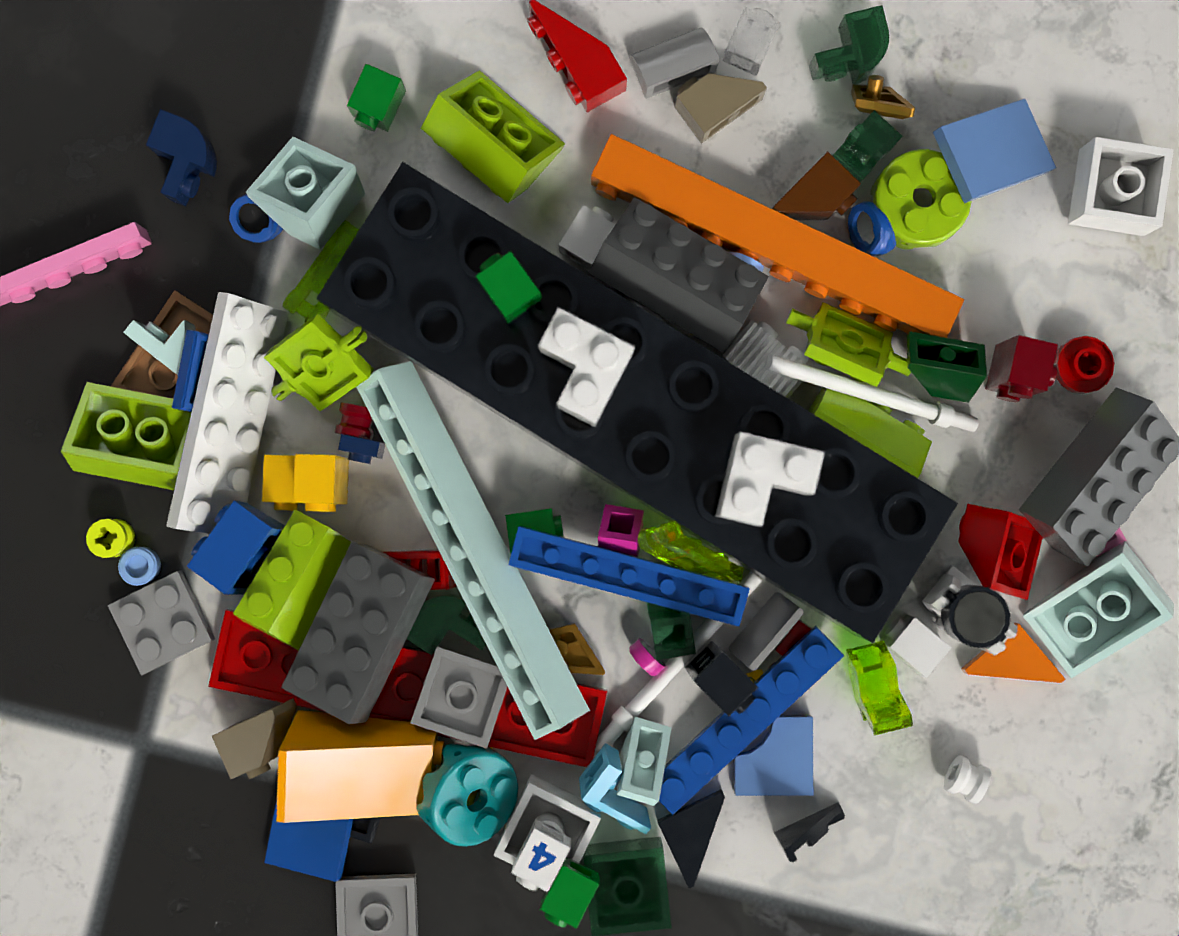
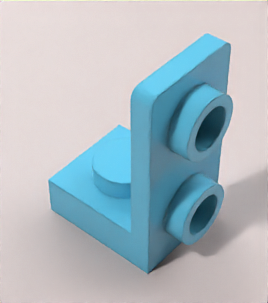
[579,743,651,834]

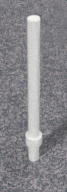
[765,355,979,432]
[596,571,762,749]

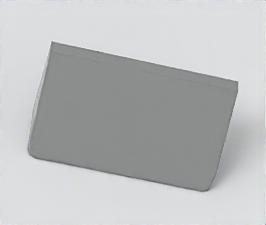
[729,592,804,671]

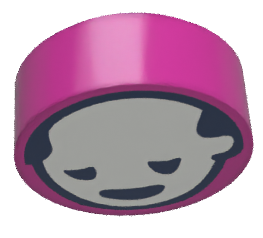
[629,638,666,676]

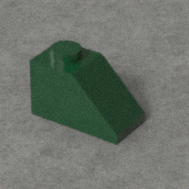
[907,331,987,403]

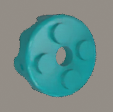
[416,743,518,847]

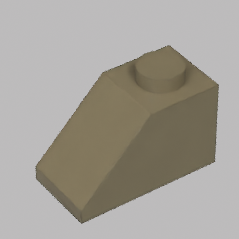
[674,73,767,144]
[212,698,297,779]

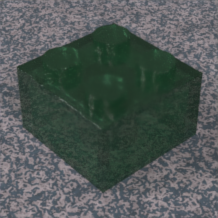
[583,837,672,936]

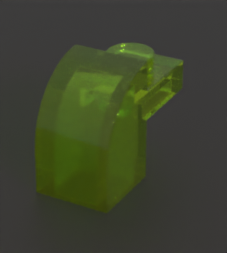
[846,640,913,736]

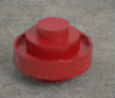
[1054,336,1115,394]

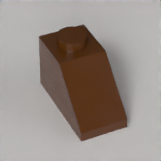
[772,151,861,220]

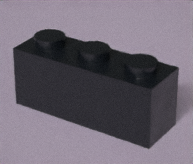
[685,641,758,717]

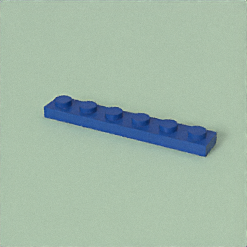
[508,526,750,627]
[659,625,844,815]

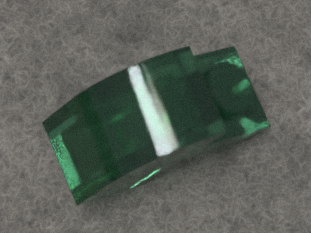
[809,5,889,85]
[832,110,903,183]
[407,594,486,655]
[646,602,696,660]

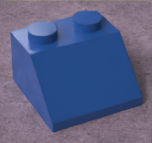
[187,500,285,595]

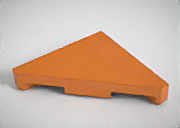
[961,623,1066,683]

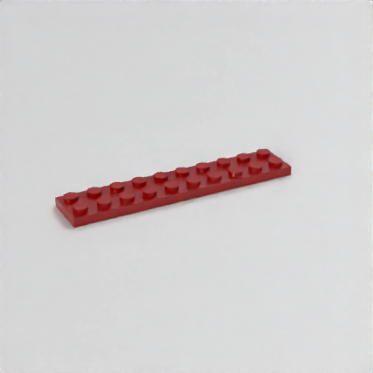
[208,609,607,768]

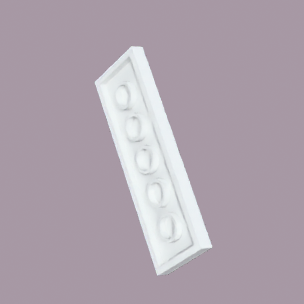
[166,292,288,534]

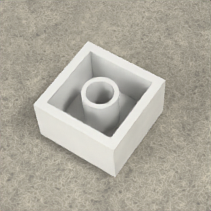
[1068,137,1174,236]
[494,774,601,865]

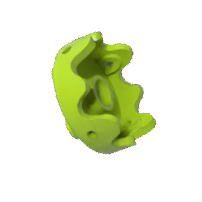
[870,149,972,250]

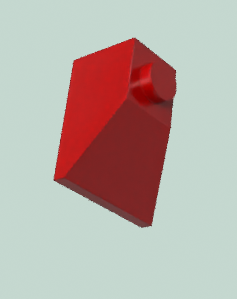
[958,504,1043,600]

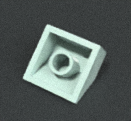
[246,137,365,250]

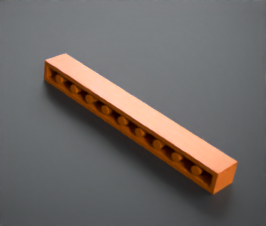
[591,134,965,338]

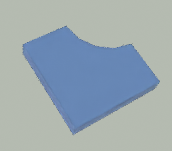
[734,715,814,796]

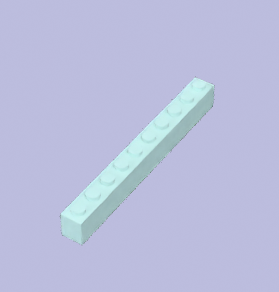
[357,361,590,740]

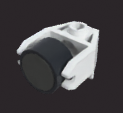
[922,565,1018,655]

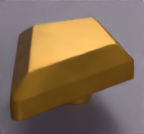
[851,75,915,120]
[549,623,605,675]

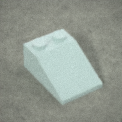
[1023,541,1174,678]

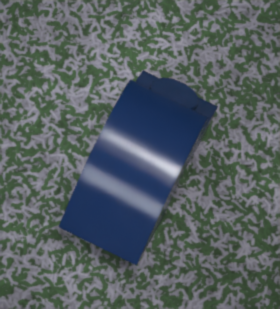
[146,109,217,206]

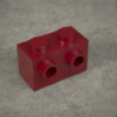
[985,335,1058,402]

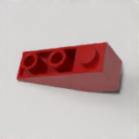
[527,0,627,113]

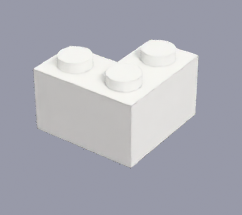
[539,308,635,427]
[716,432,824,526]

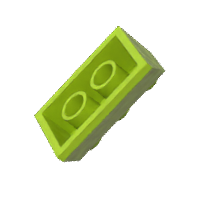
[420,70,565,203]
[61,382,192,490]
[808,387,932,478]
[233,510,351,651]

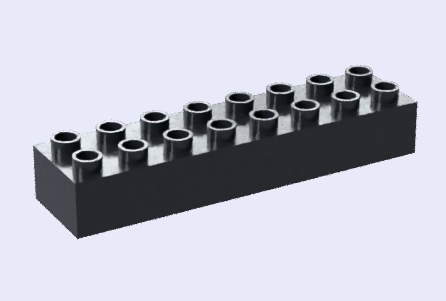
[316,161,958,643]

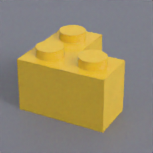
[262,454,349,512]

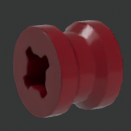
[334,402,374,441]

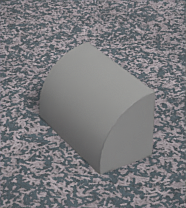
[629,27,719,99]

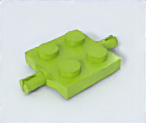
[786,302,911,387]
[264,313,374,412]

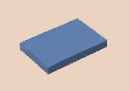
[933,99,1056,204]

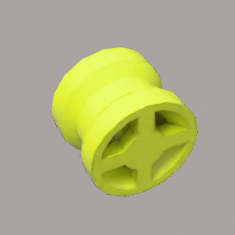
[86,519,135,558]

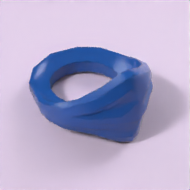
[229,194,283,243]
[848,201,896,256]

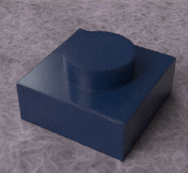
[338,434,385,464]

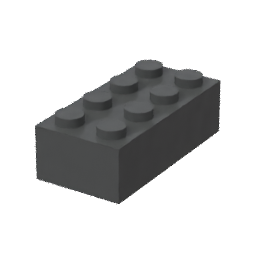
[589,197,769,353]
[1018,387,1179,567]
[281,541,435,724]

